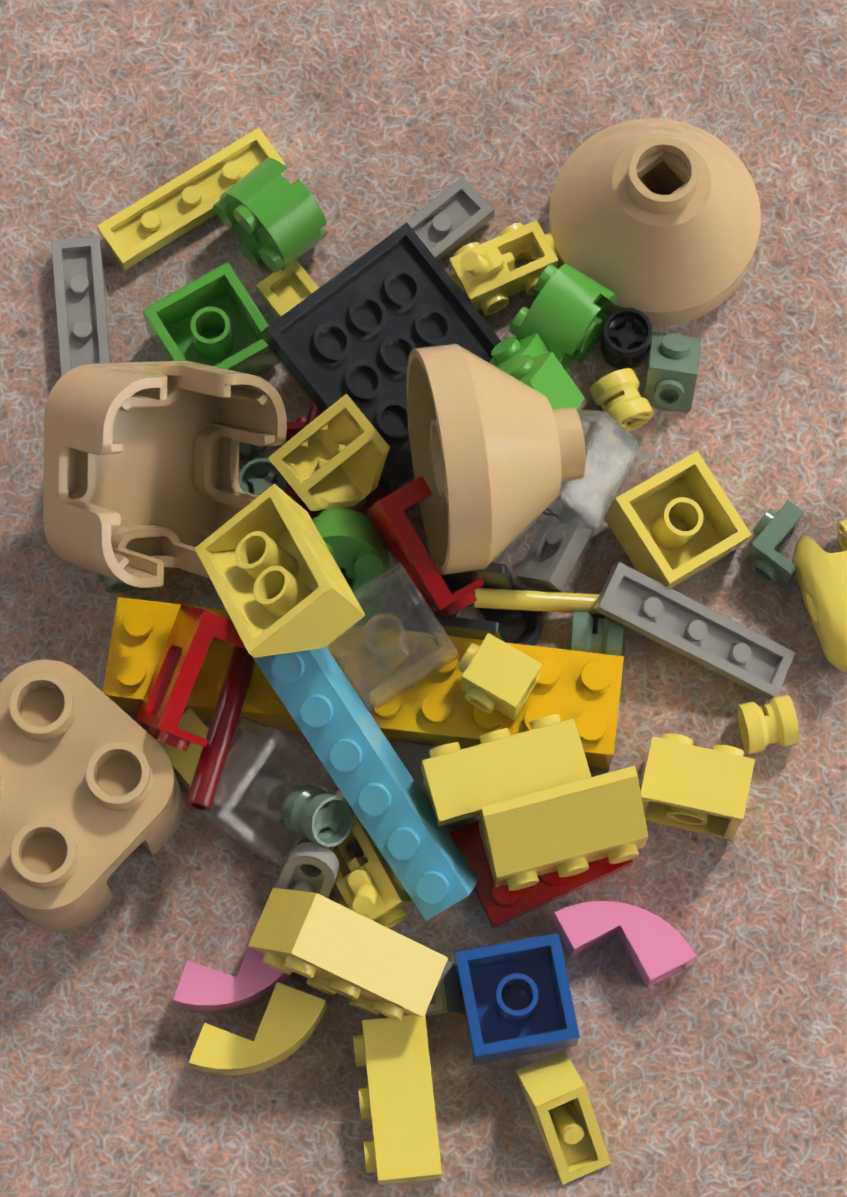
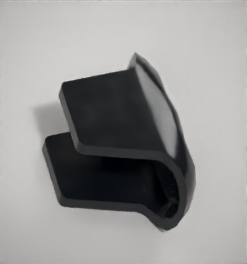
[398,562,543,646]

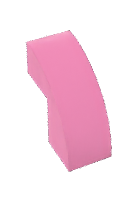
[552,901,697,988]
[173,918,293,1013]

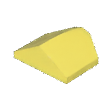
[268,394,390,511]

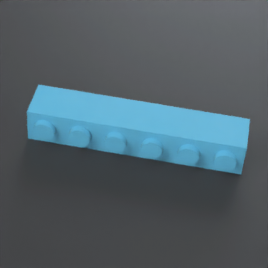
[253,647,479,921]

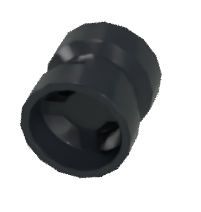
[601,308,652,370]

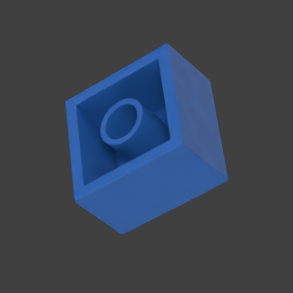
[454,933,580,1065]

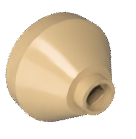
[548,118,761,327]
[407,344,586,575]

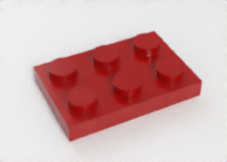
[450,776,633,928]

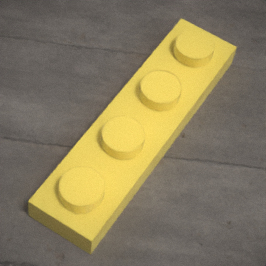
[97,127,286,271]

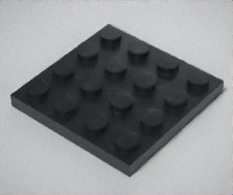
[259,222,502,492]

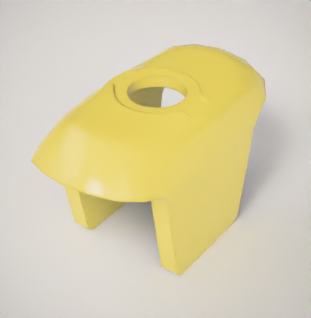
[792,535,847,674]

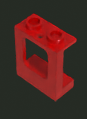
[366,476,484,616]
[136,604,245,752]

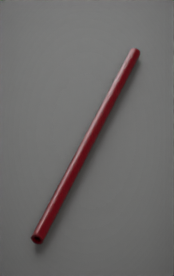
[185,401,322,812]

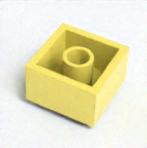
[602,451,751,589]
[639,733,755,840]

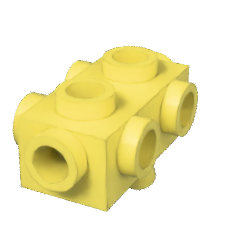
[449,220,558,315]
[313,813,414,929]

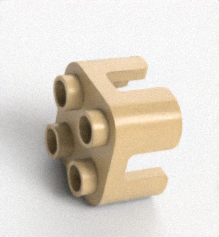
[43,361,287,588]
[0,659,183,931]

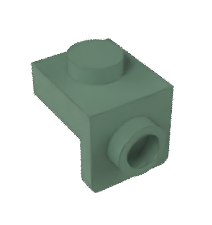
[643,332,701,412]
[746,500,804,588]

